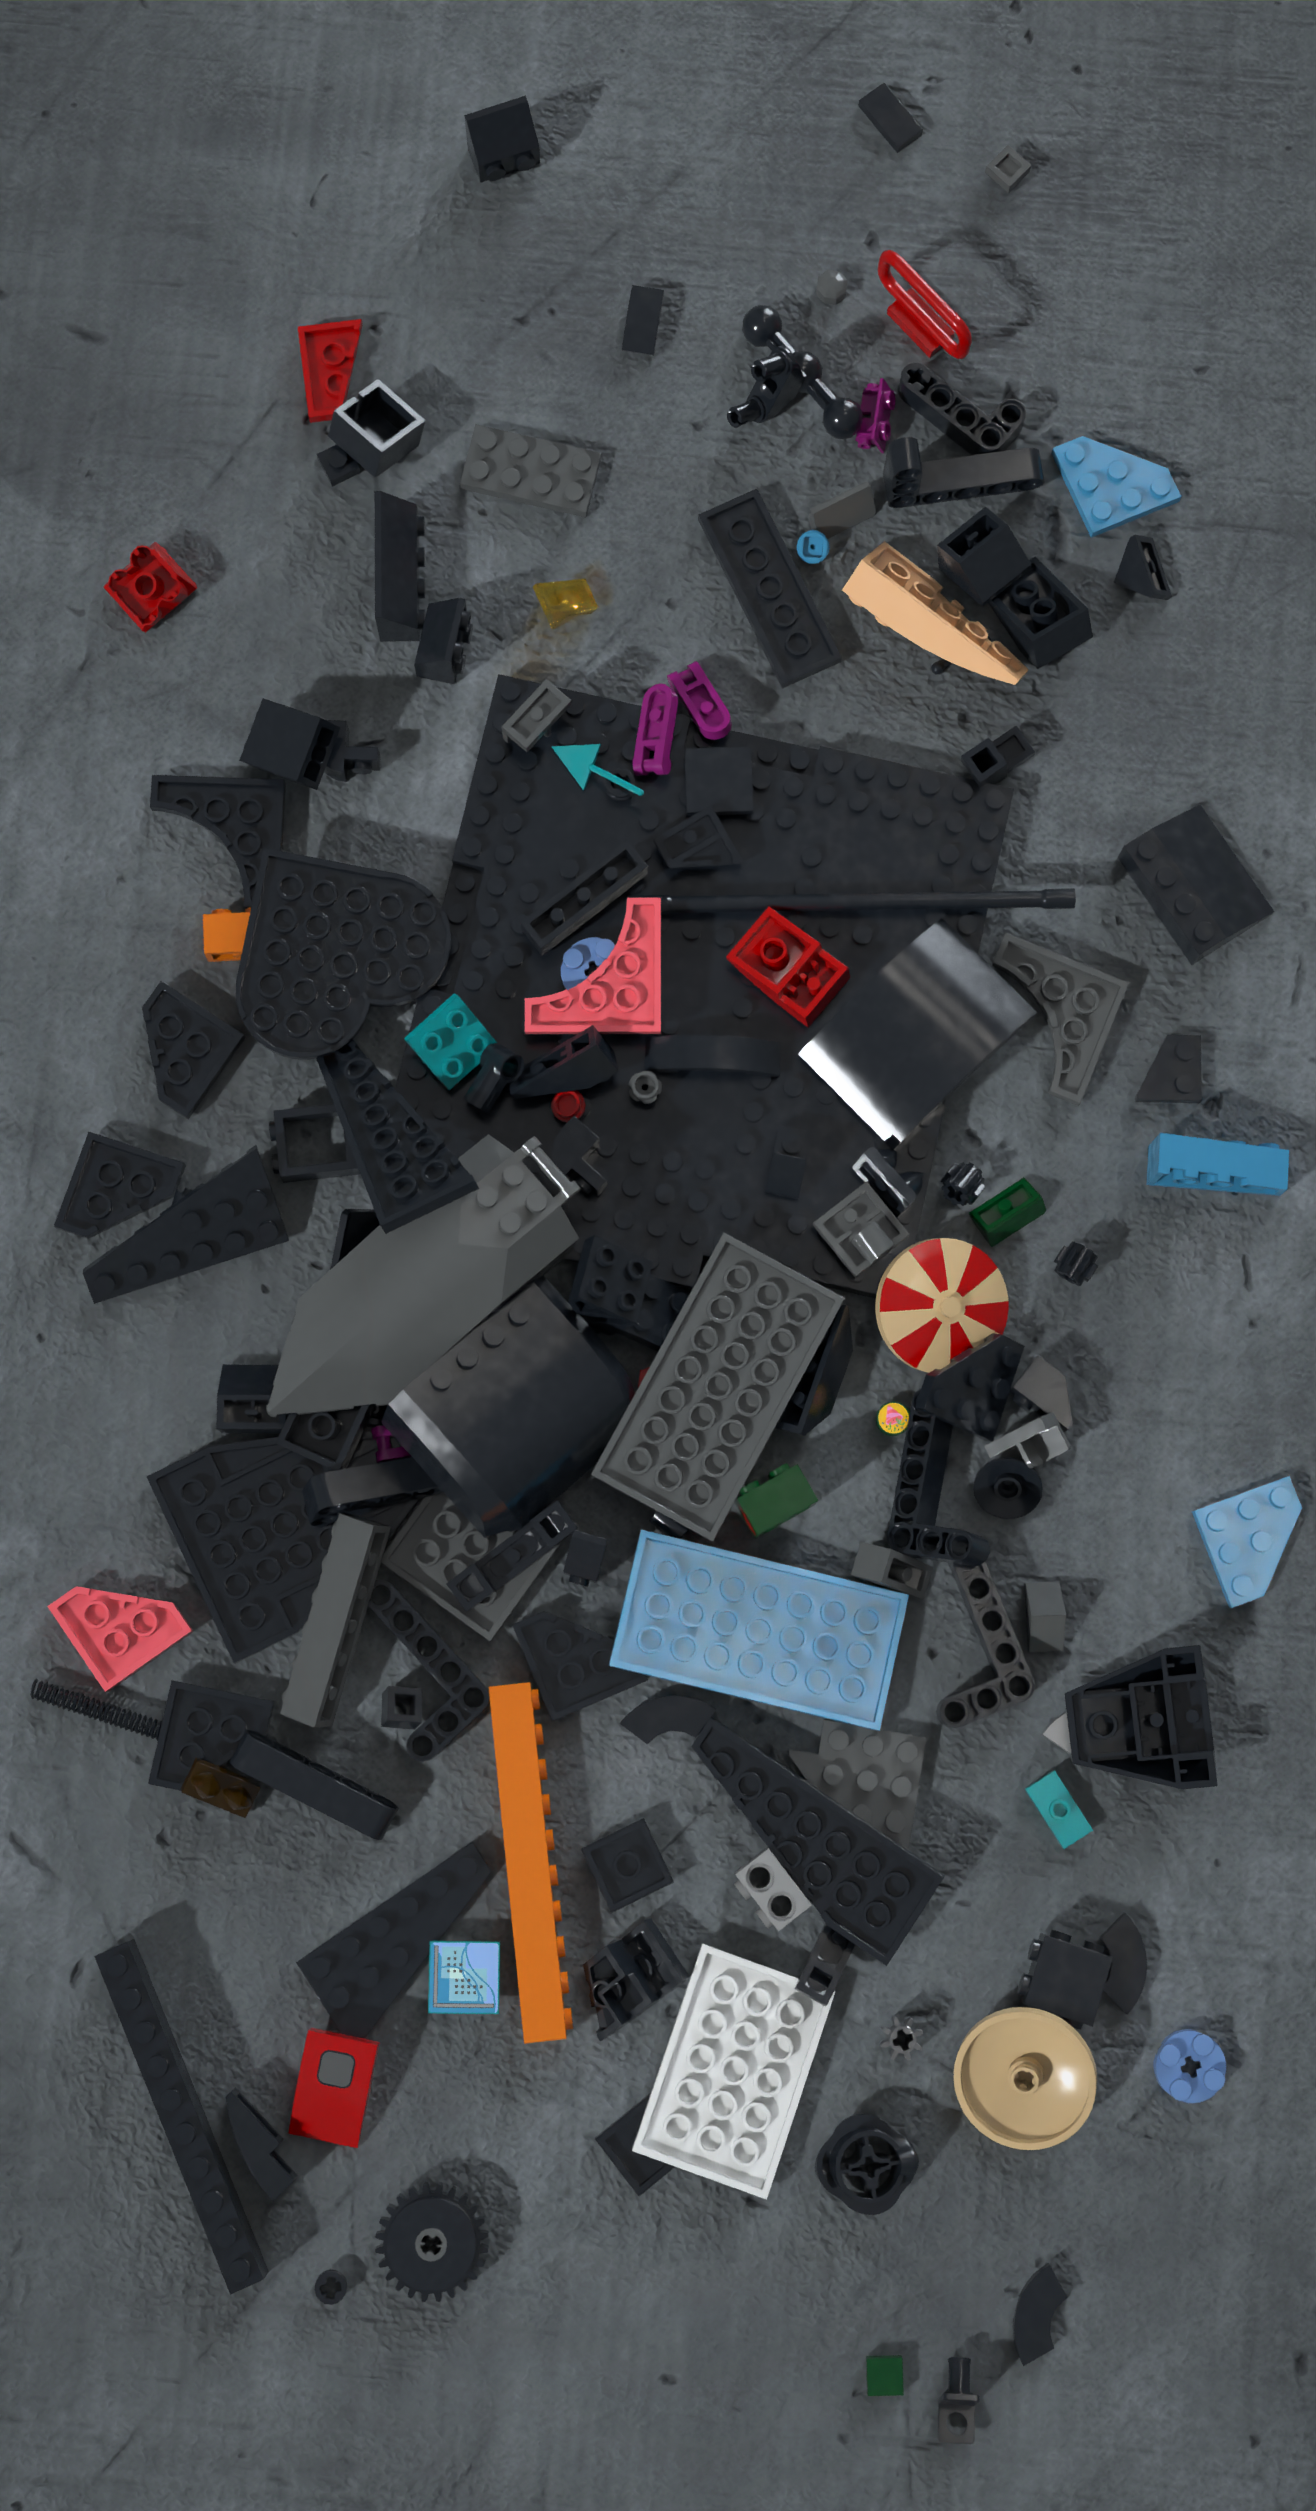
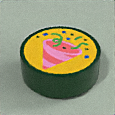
[876,1401,910,1436]

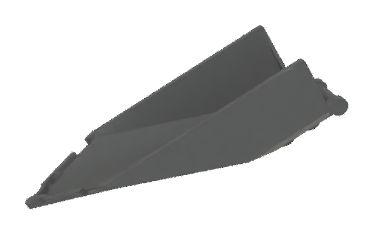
[266,1134,581,1417]

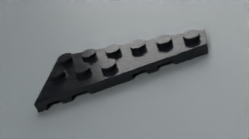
[83,1145,289,1304]
[296,1842,492,2039]

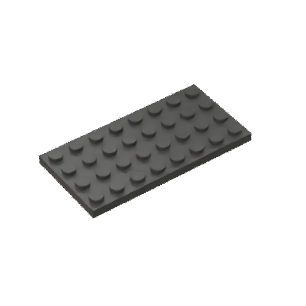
[591,1233,845,1542]

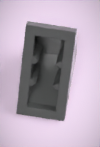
[1024,1582,1066,1652]

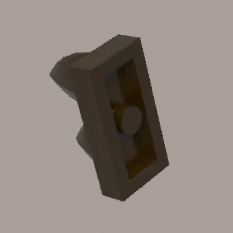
[181,1757,261,1818]

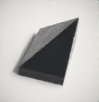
[1114,535,1172,600]

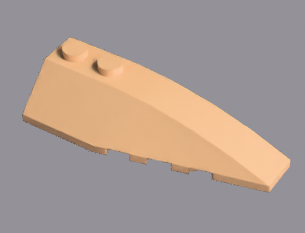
[842,541,1029,685]

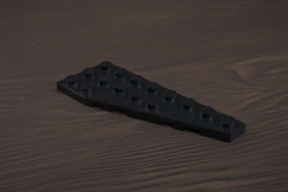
[691,1717,945,1966]

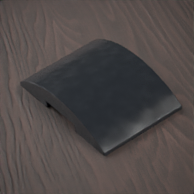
[798,918,1037,1150]

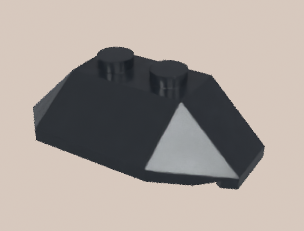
[775,1304,853,1436]

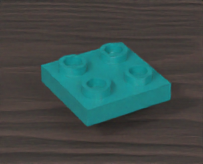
[404,993,497,1090]

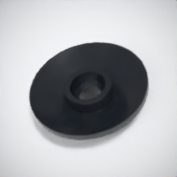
[973,1457,1043,1519]

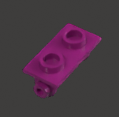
[855,378,896,453]

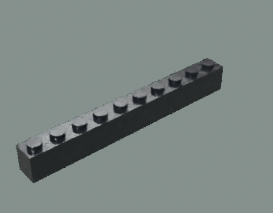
[94,1939,269,2295]

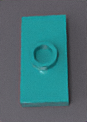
[1025,1770,1093,1849]

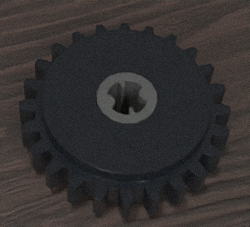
[375,2182,489,2302]

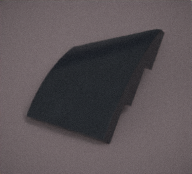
[583,1918,690,2042]

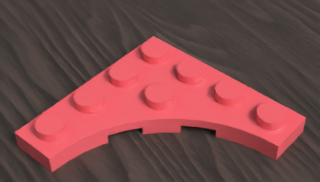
[525,898,661,1034]

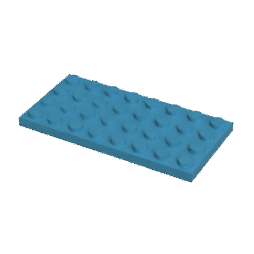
[608,1529,909,1731]

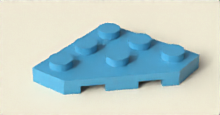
[1051,436,1181,538]
[1192,1476,1302,1608]

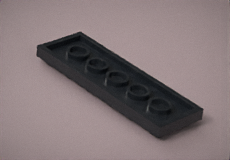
[698,489,842,689]

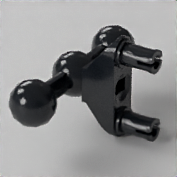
[727,305,863,439]

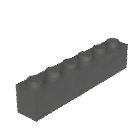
[280,1513,391,1728]

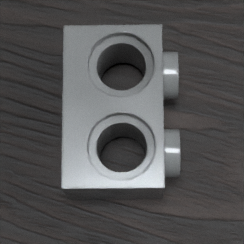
[734,1847,812,1931]

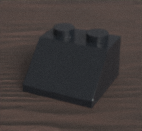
[464,95,540,183]

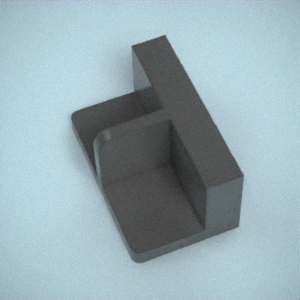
[502,679,572,752]
[984,1412,1071,1469]

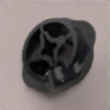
[815,2114,919,2215]

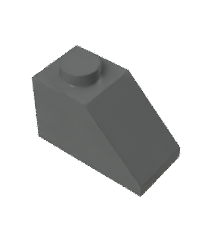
[851,1542,933,1599]

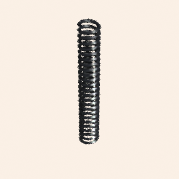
[30,1679,162,1741]

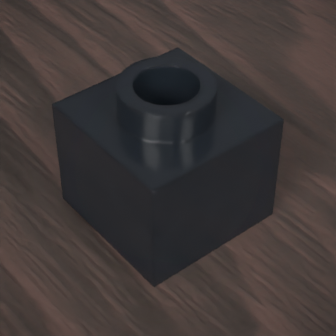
[381,1686,422,1730]

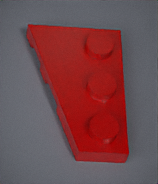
[298,319,363,423]

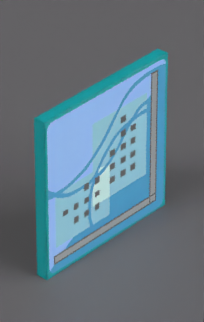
[428,1941,500,2014]

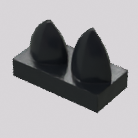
[852,1146,924,1218]

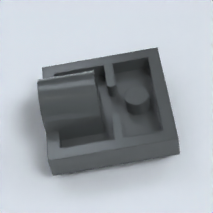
[813,1181,910,1278]

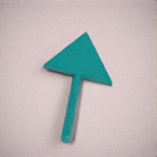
[551,744,644,796]

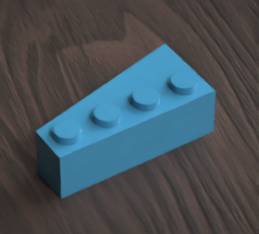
[1146,1133,1289,1196]

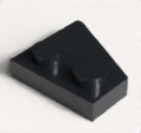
[1135,1035,1202,1104]

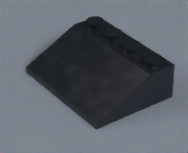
[1118,805,1275,965]

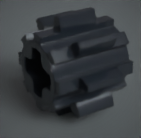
[941,1162,985,1206]
[1054,1241,1098,1286]

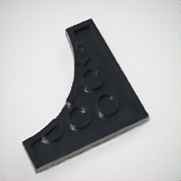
[150,775,286,909]

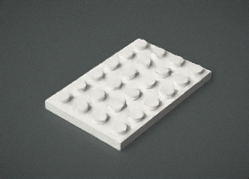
[632,1943,835,2200]

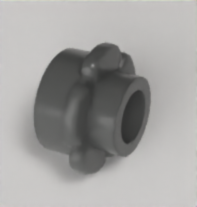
[629,1071,662,1104]

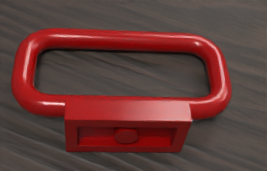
[878,250,972,359]

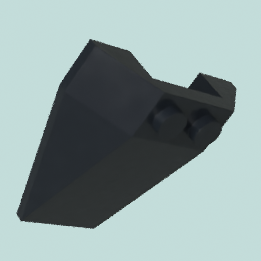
[1064,1645,1218,1789]

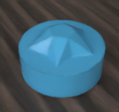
[796,530,829,564]

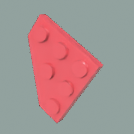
[47,1586,193,1692]

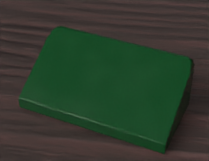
[969,1177,1046,1247]

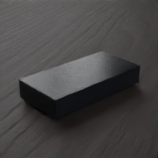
[858,83,923,153]

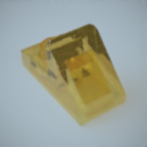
[533,579,598,629]

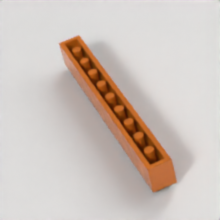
[489,1682,573,2044]

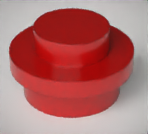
[551,1090,585,1123]

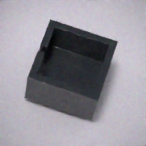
[328,379,426,478]

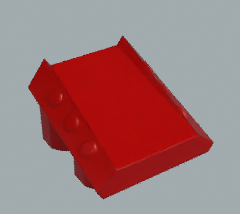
[103,542,197,633]

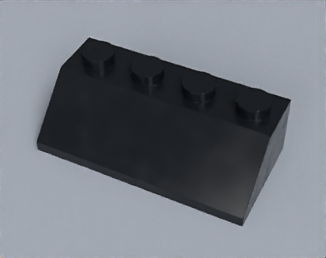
[374,491,425,642]

